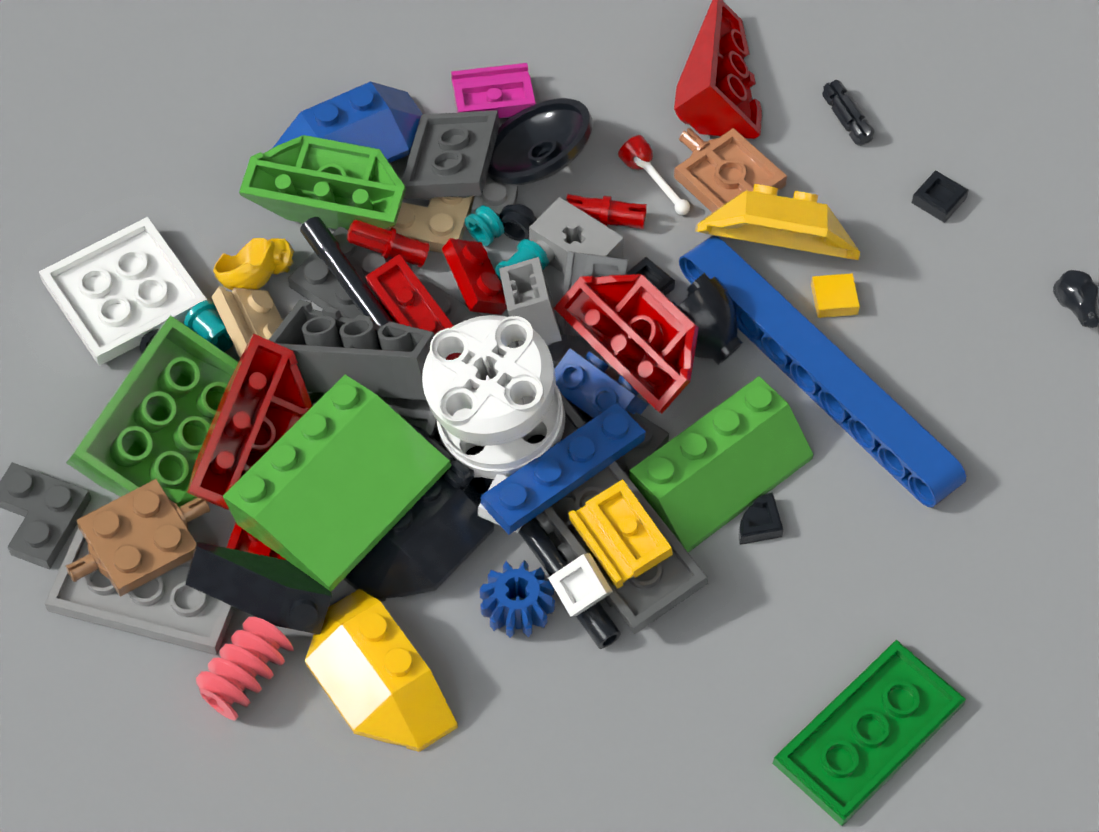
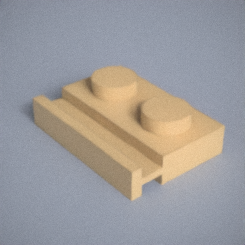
[211,286,283,358]

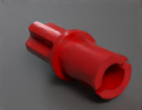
[347,220,430,268]

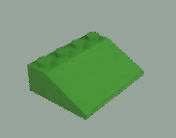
[66,315,238,507]
[223,374,451,591]

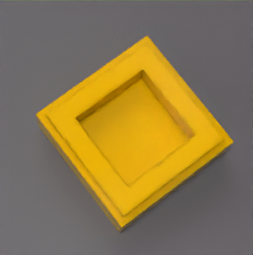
[811,273,860,318]

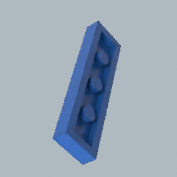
[481,403,646,535]

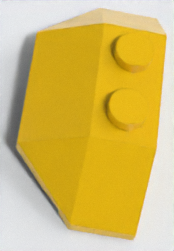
[695,184,860,260]
[305,589,458,752]

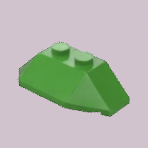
[239,135,406,230]

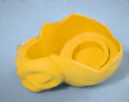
[213,238,294,290]

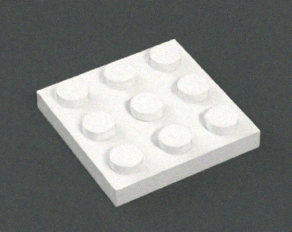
[39,217,207,366]

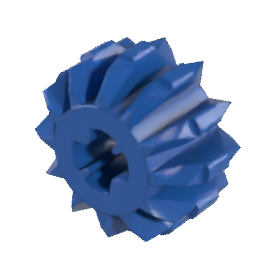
[480,560,555,638]

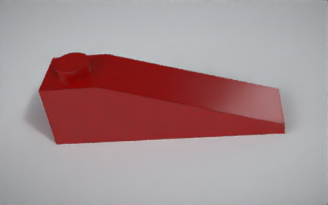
[674,0,762,139]

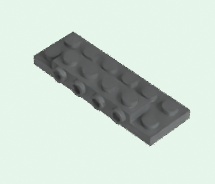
[527,392,708,634]

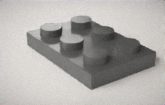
[402,110,500,200]

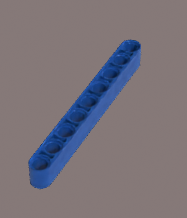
[679,235,967,507]

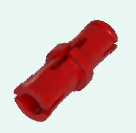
[566,194,647,230]

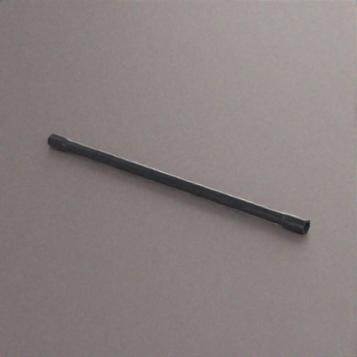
[300,217,621,649]

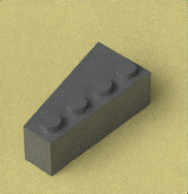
[269,300,435,401]

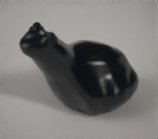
[1053,270,1099,328]

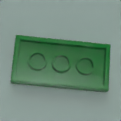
[772,640,966,826]

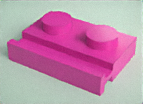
[451,63,536,118]

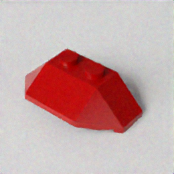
[553,274,699,414]
[187,333,312,510]

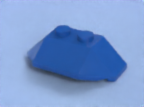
[273,81,423,163]

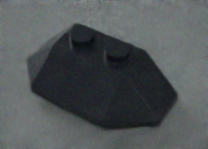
[343,474,494,602]

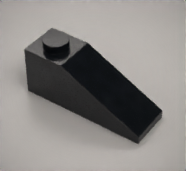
[186,542,332,635]

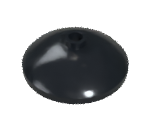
[487,98,593,185]

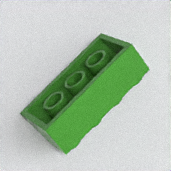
[629,376,814,552]

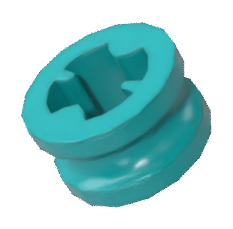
[465,205,504,246]

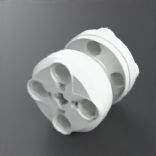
[422,315,565,479]

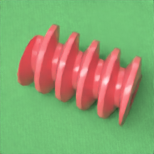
[196,617,294,721]

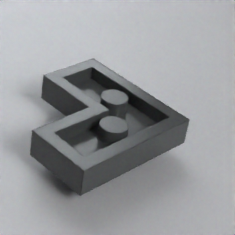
[0,462,92,570]

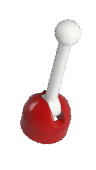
[618,135,690,215]

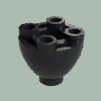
[673,273,743,365]

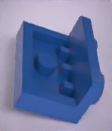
[555,348,648,418]

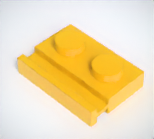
[568,479,673,589]

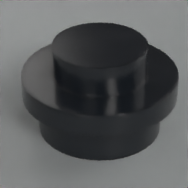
[499,204,537,241]

